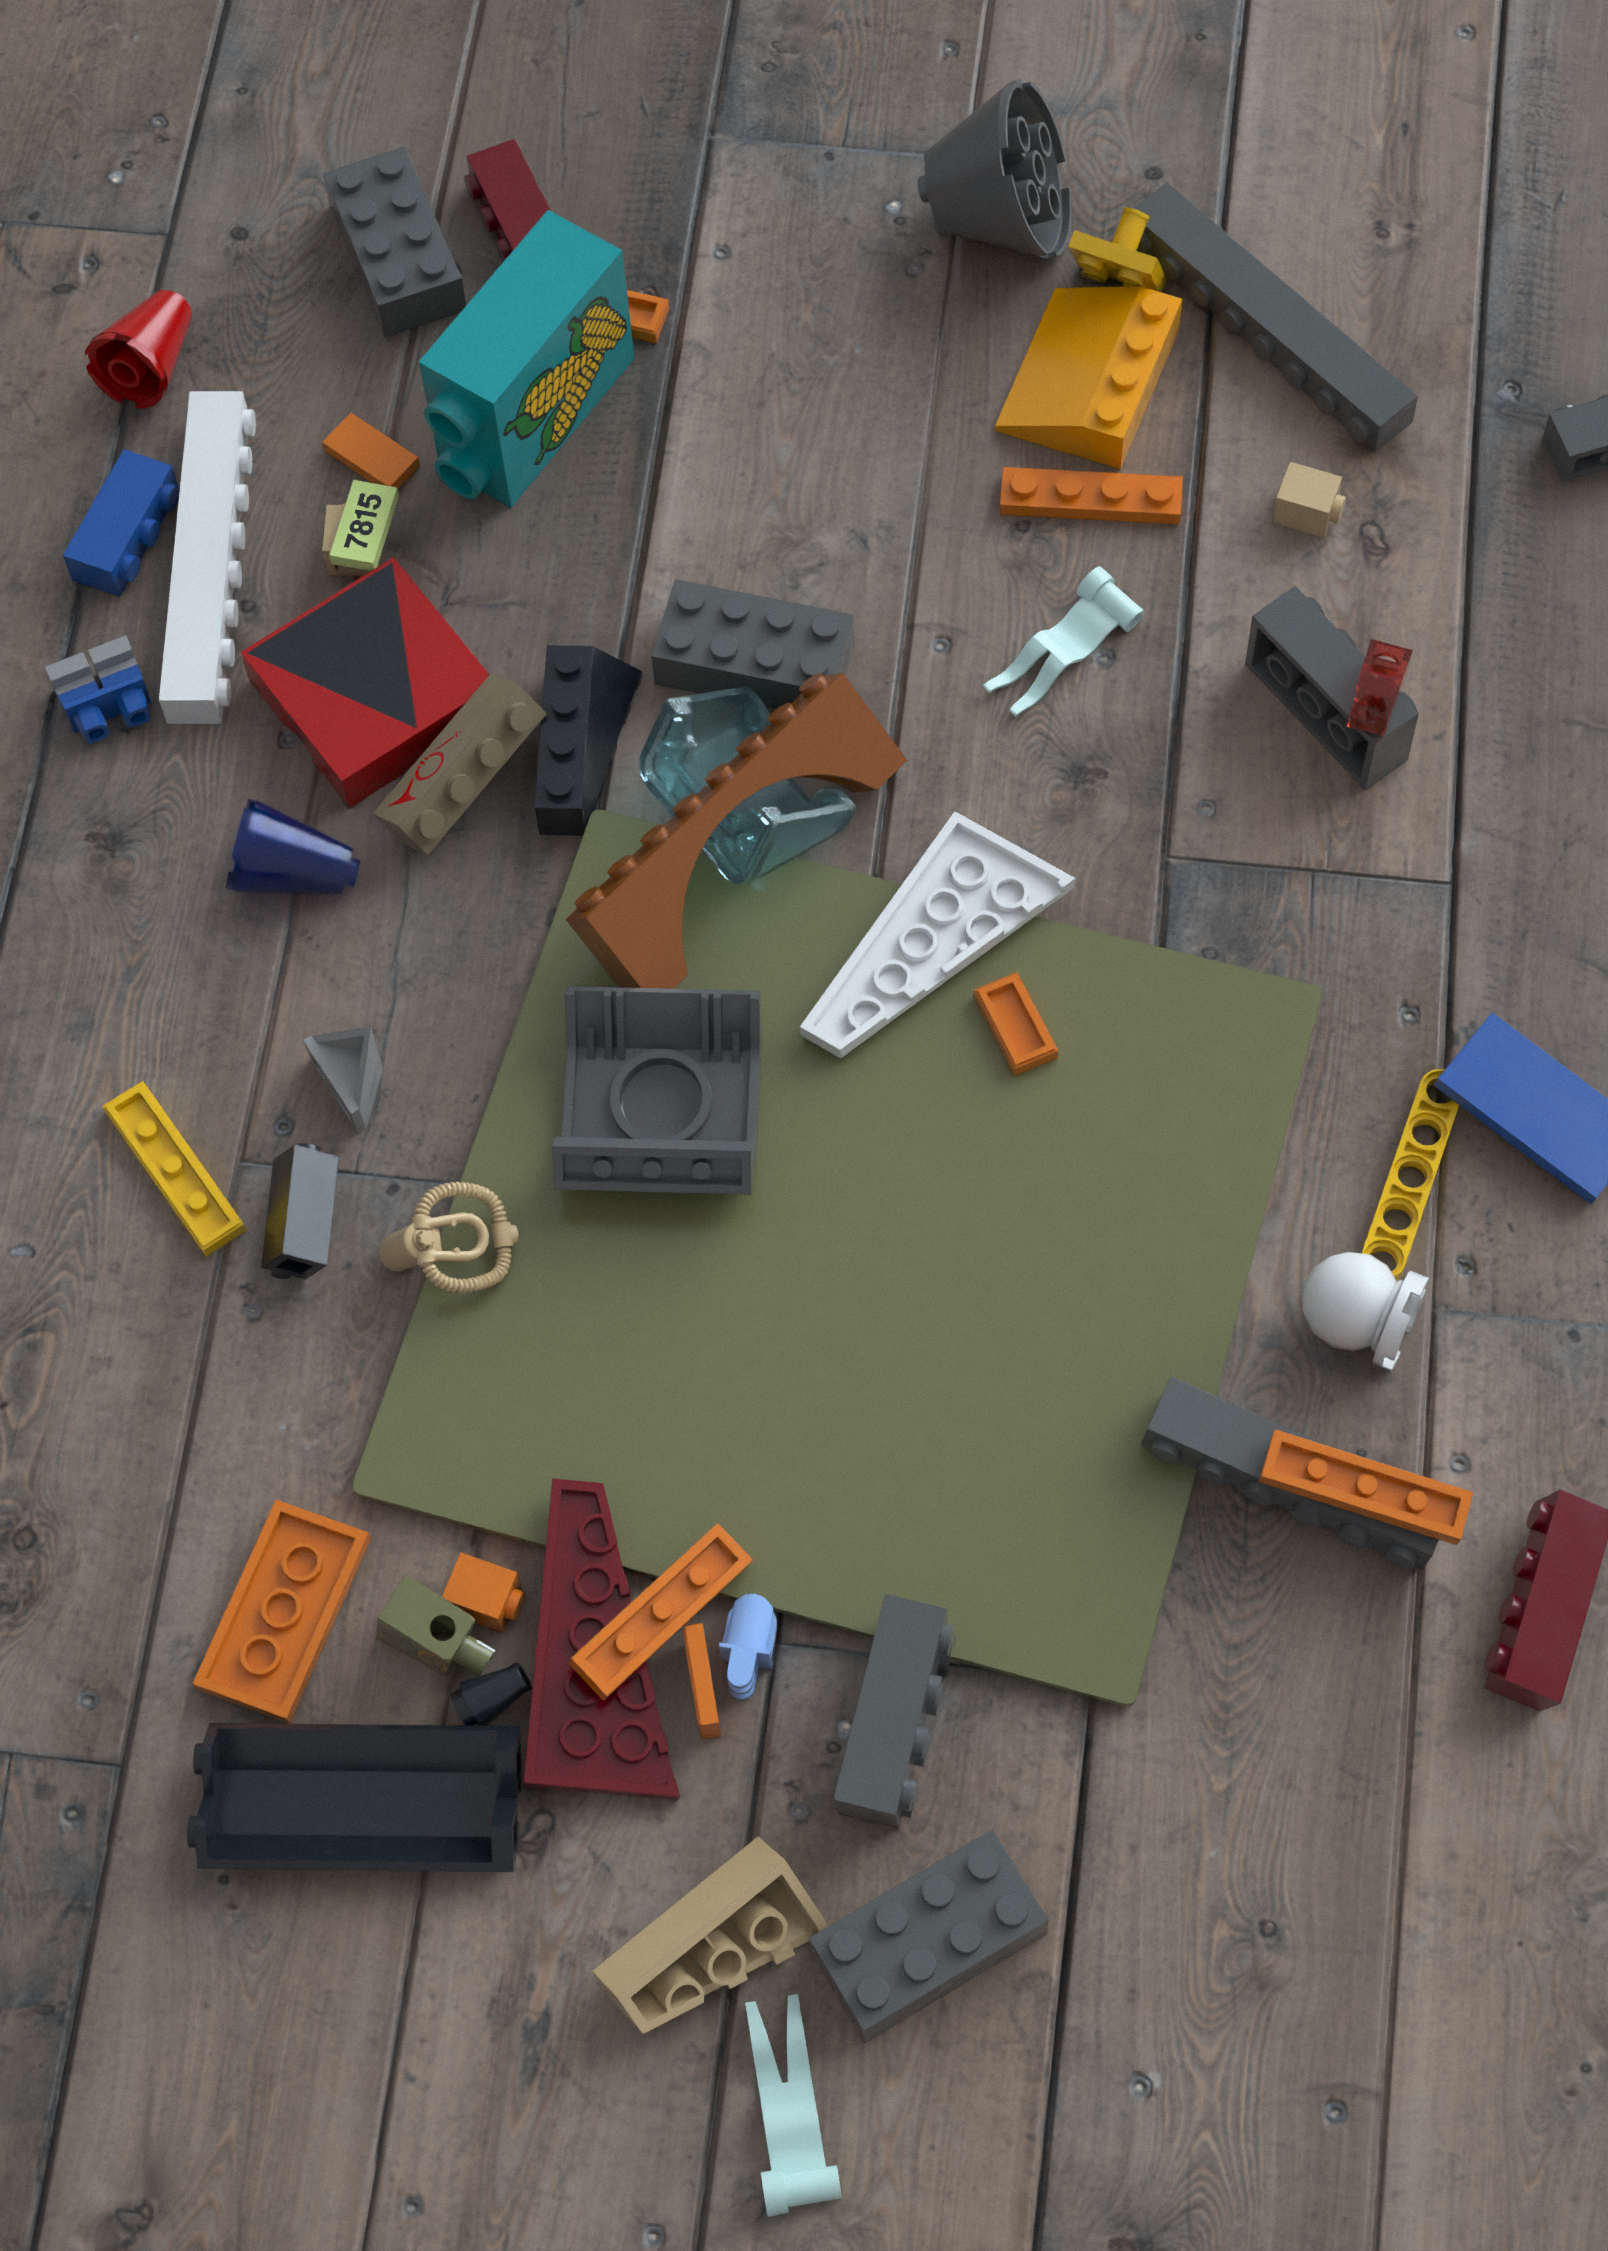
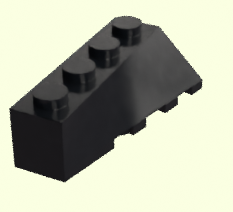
[535,645,643,836]

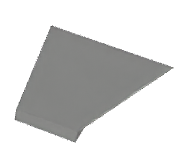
[303,1027,383,1134]

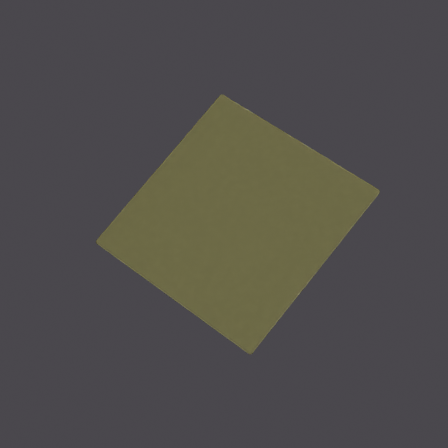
[352,810,1322,1707]

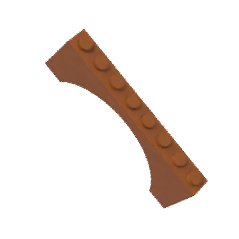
[565,672,907,989]

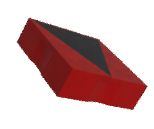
[240,557,490,808]

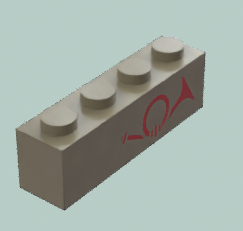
[372,673,547,855]

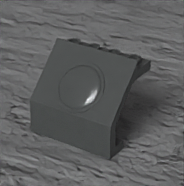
[552,986,763,1195]

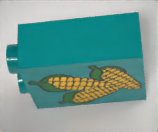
[419,210,635,508]

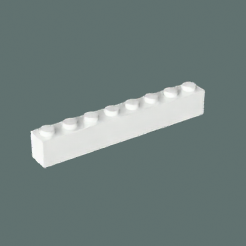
[159,391,256,724]

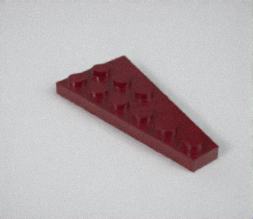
[523,1478,680,1800]

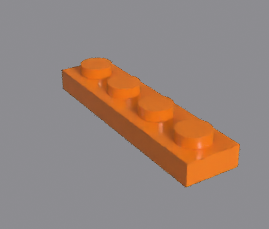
[1000,467,1183,525]
[1258,1429,1473,1545]
[568,1523,753,1701]

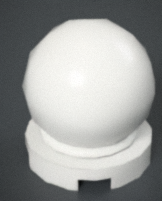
[1302,1252,1429,1371]

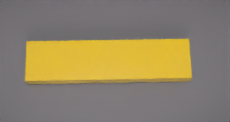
[102,1081,247,1257]

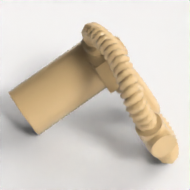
[379,1181,519,1294]

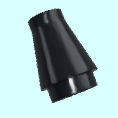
[451,1662,532,1726]

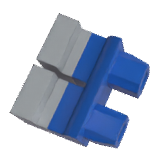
[44,635,151,744]

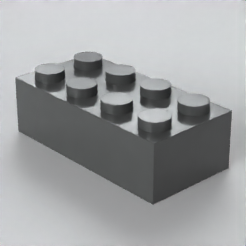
[323,147,466,337]
[651,579,854,709]
[1245,586,1419,791]
[833,1594,956,1829]
[809,1829,1049,2044]

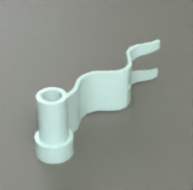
[983,566,1145,717]
[745,1994,842,2217]

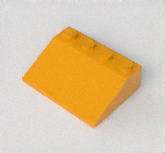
[995,286,1182,470]

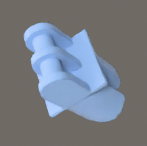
[719,1594,777,1701]

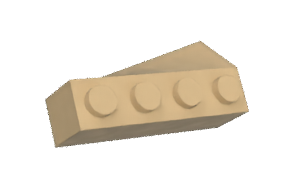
[592,1836,829,2034]

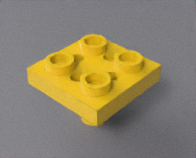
[1068,207,1167,292]

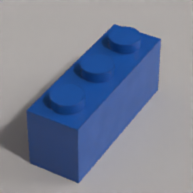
[63,449,180,597]

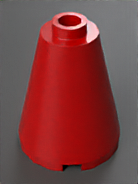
[84,290,192,409]

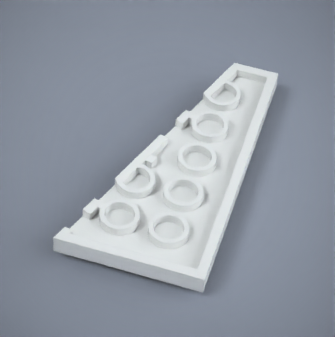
[800,811,1076,1058]

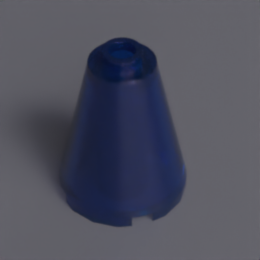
[226,798,361,894]

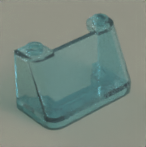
[639,686,857,885]

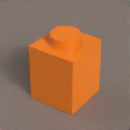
[442,1552,526,1634]

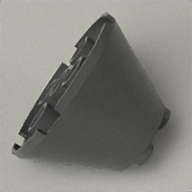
[917,79,1072,258]

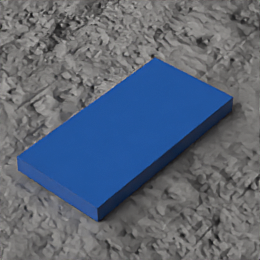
[1434,1012,1608,1204]

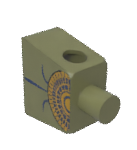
[376,1574,496,1676]

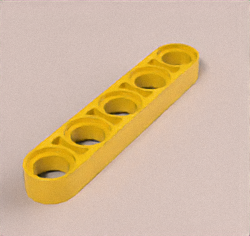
[1362,1069,1459,1281]

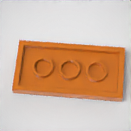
[192,1499,371,1724]

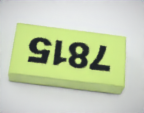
[329,480,399,571]

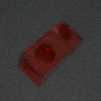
[1347,639,1413,737]

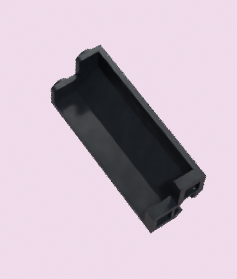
[187,1723,522,1872]

